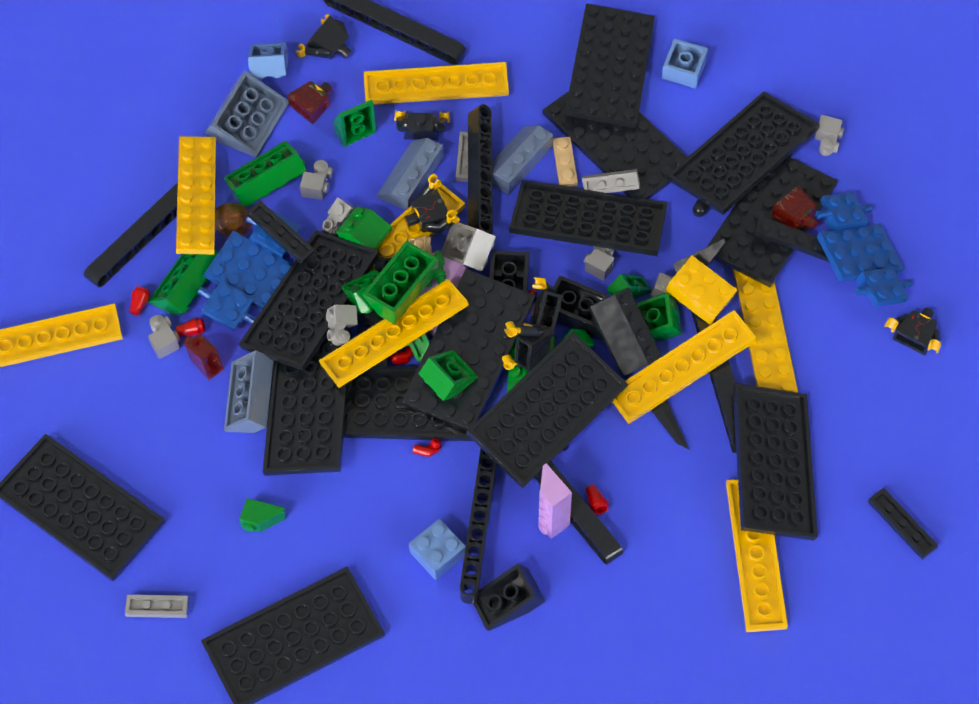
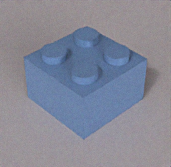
[662,39,708,88]
[248,42,288,79]
[409,519,466,580]

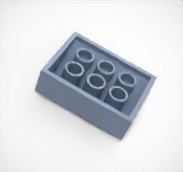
[204,71,289,158]

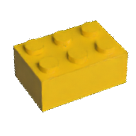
[665,255,737,325]

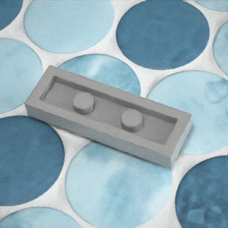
[456,132,468,182]
[582,169,640,193]
[125,595,189,618]

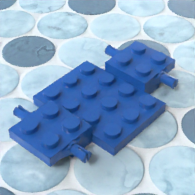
[815,192,912,307]
[198,208,301,331]

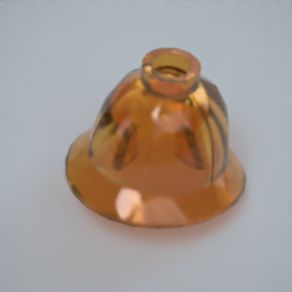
[215,203,251,237]

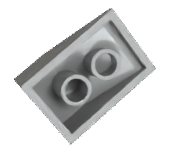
[441,222,496,272]

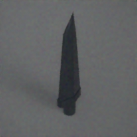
[651,400,689,449]

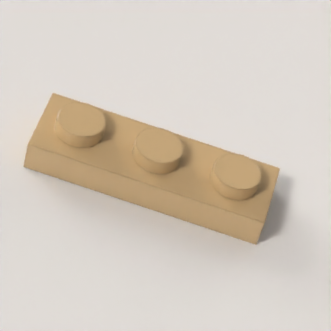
[553,137,578,187]

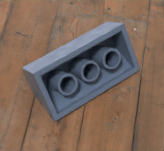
[492,125,553,195]
[376,138,444,211]
[224,350,274,433]

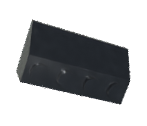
[553,275,609,342]
[588,287,662,376]

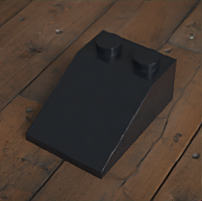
[489,250,529,292]
[473,564,546,631]

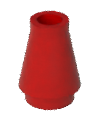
[129,286,150,316]
[176,317,206,337]
[585,485,609,515]

